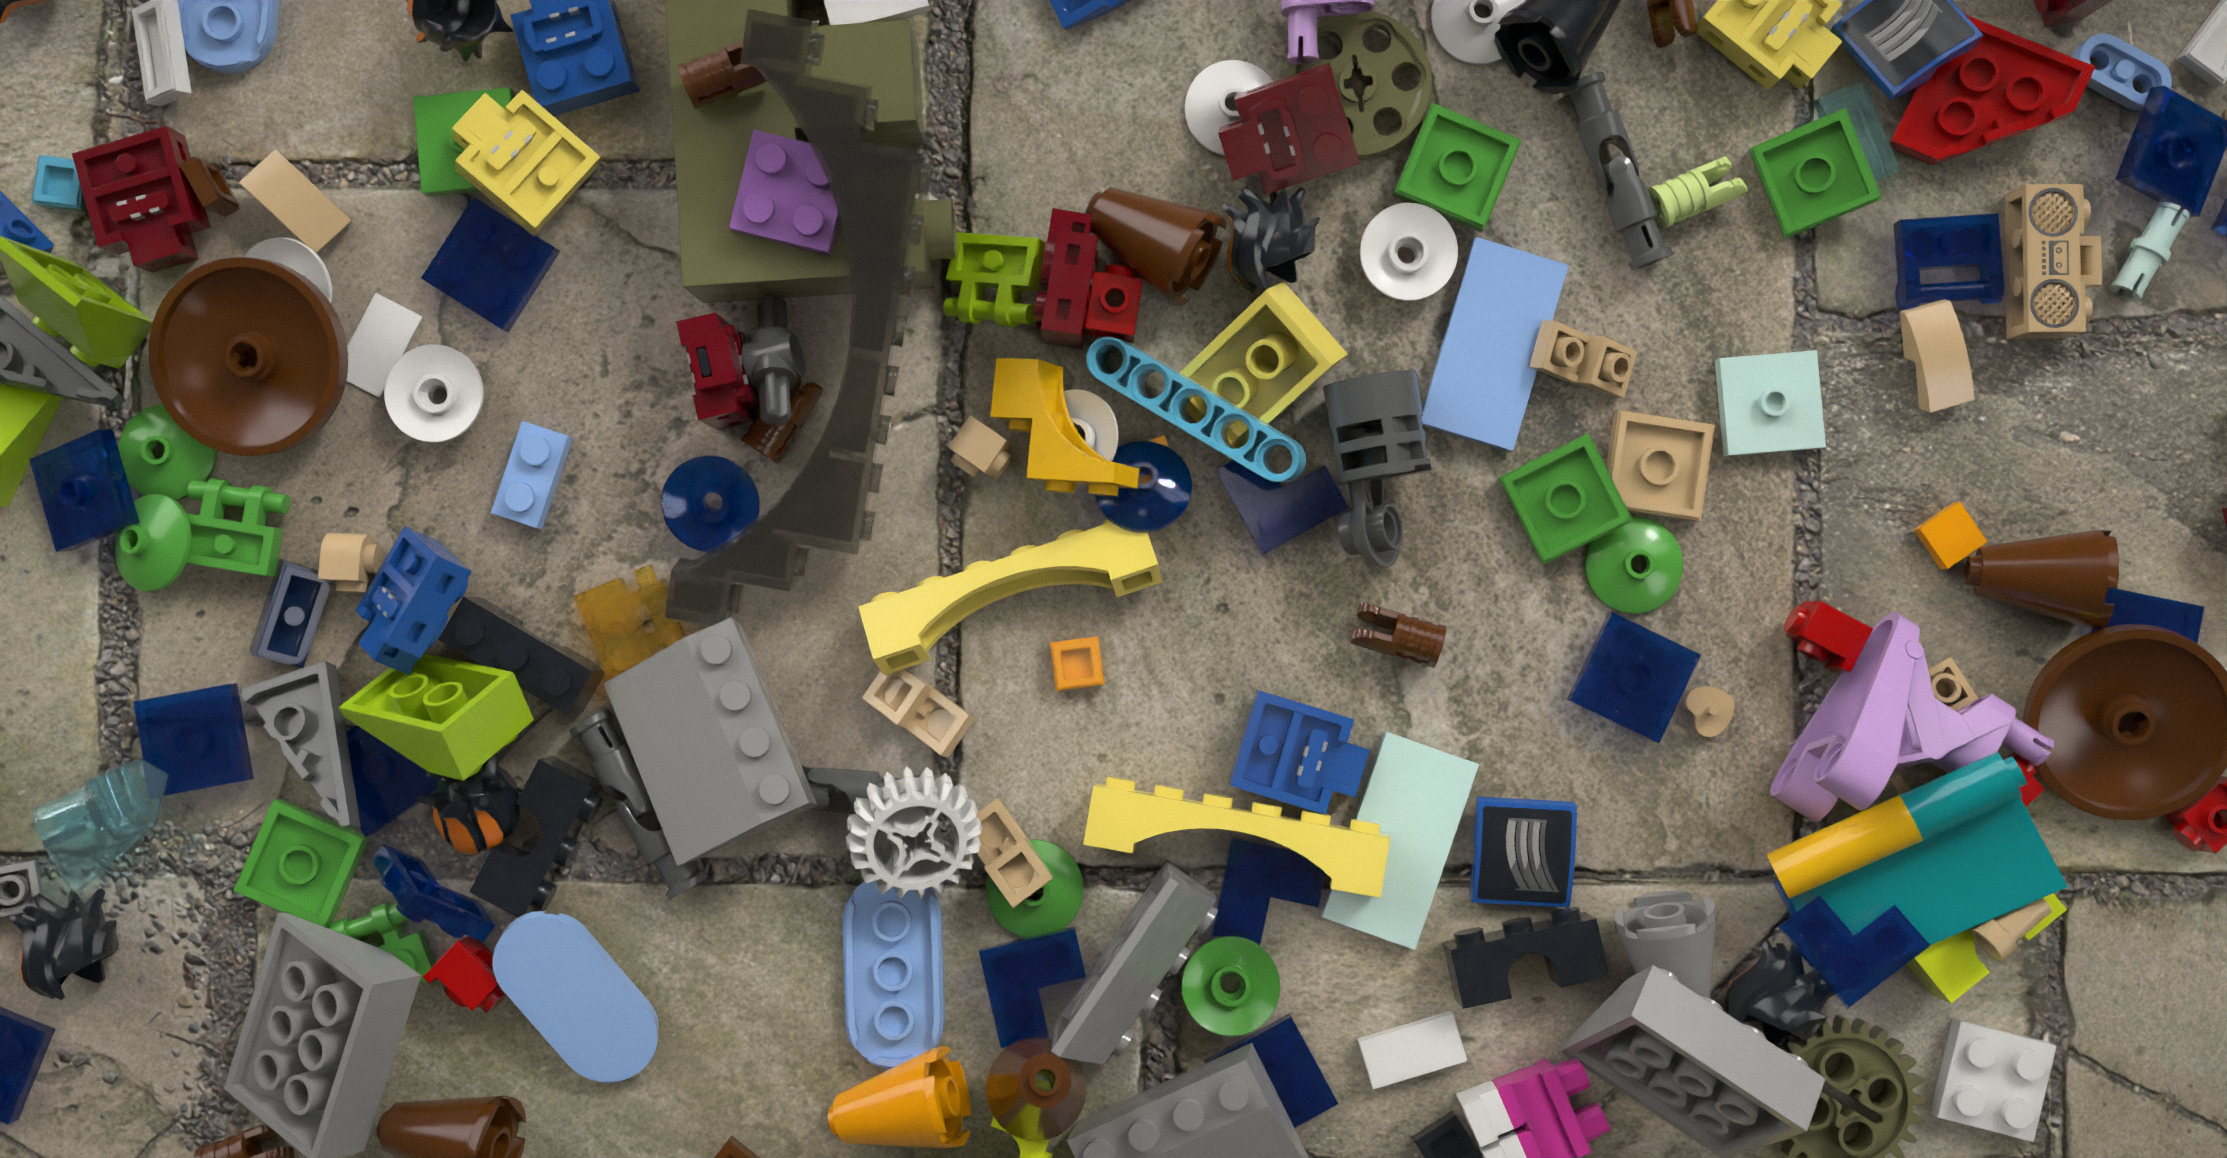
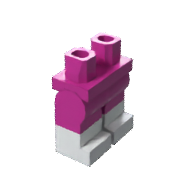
[1456,1058,1611,1158]

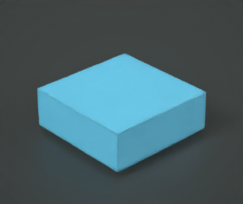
[32,155,88,212]

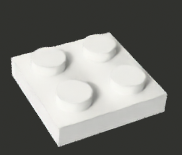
[1930,1018,2057,1142]

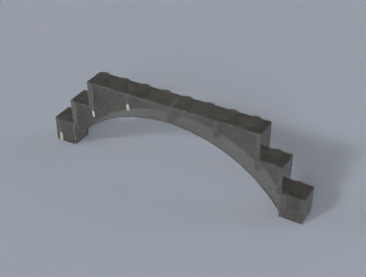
[665,9,933,626]

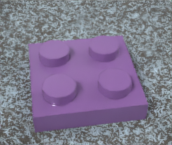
[729,130,855,256]

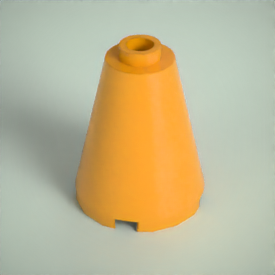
[828,1046,971,1149]

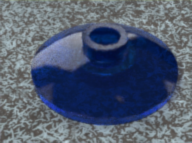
[1094,441,1192,533]
[661,455,760,552]

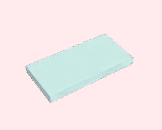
[1321,731,1479,950]

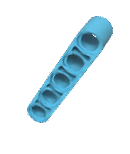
[1086,337,1306,482]

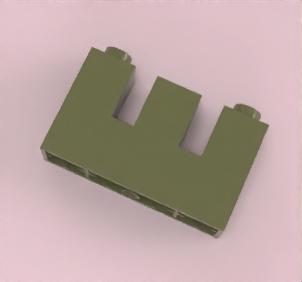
[665,0,957,303]

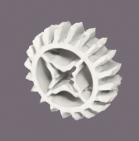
[846,766,982,900]

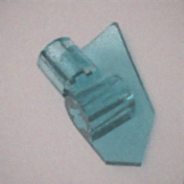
[34,759,169,892]

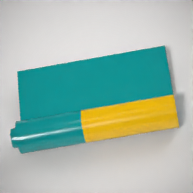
[1767,752,2068,984]

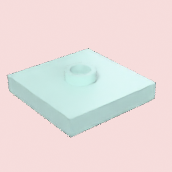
[1715,350,1826,457]

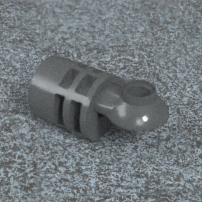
[1323,370,1432,568]

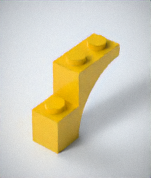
[990,358,1139,496]

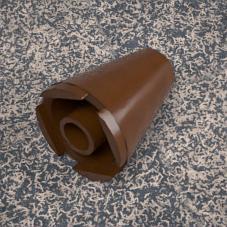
[1085,187,1227,306]
[1964,529,2119,629]
[986,1037,1086,1141]
[377,1096,526,1158]

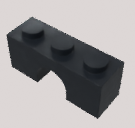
[438,596,607,715]
[469,756,603,918]
[1442,907,1610,1009]

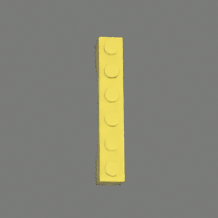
[858,512,1163,675]
[1083,776,1390,898]

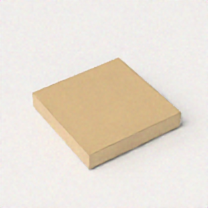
[1606,410,1715,522]

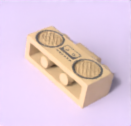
[2004,184,2102,339]

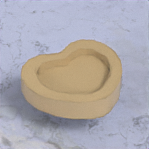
[1683,686,1735,737]

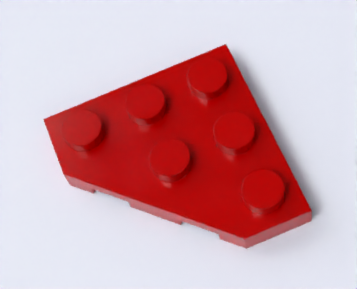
[1887,14,2096,165]

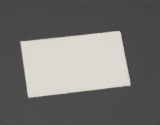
[346,293,422,398]

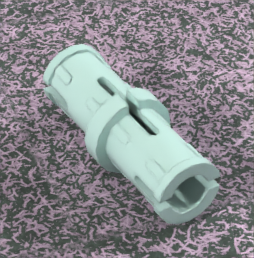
[2109,202,2190,302]

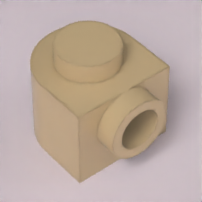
[948,415,1012,480]
[318,533,383,594]

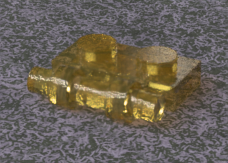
[573,565,685,681]

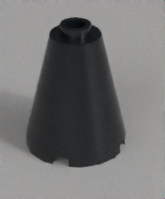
[1495,0,1621,94]

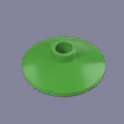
[118,404,217,500]
[114,494,192,592]
[1584,516,1683,614]
[986,839,1084,938]
[1181,936,1280,1036]

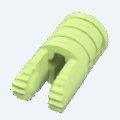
[1648,156,1748,229]

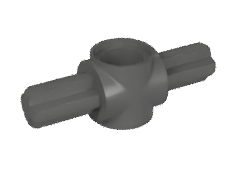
[742,295,805,426]

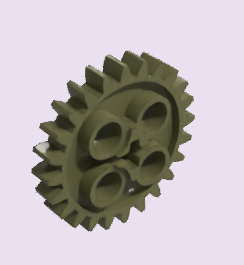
[1778,1015,1927,1158]

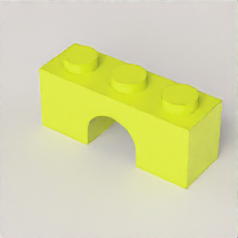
[1901,893,2067,1004]

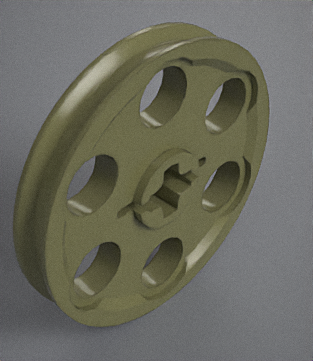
[1285,11,1432,160]

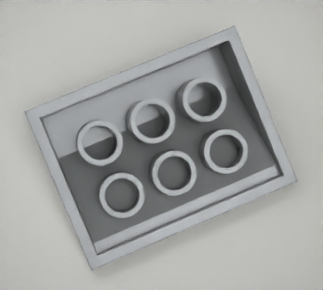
[604,617,818,867]
[1051,860,1218,1065]
[224,912,421,1158]
[1560,965,1826,1158]
[1067,1043,1309,1158]

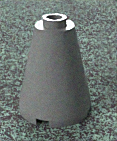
[1613,891,1717,998]

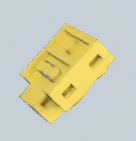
[1697,0,1842,90]
[452,90,600,236]

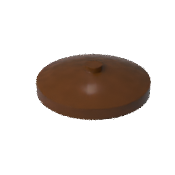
[148,257,348,456]
[2023,624,2227,820]

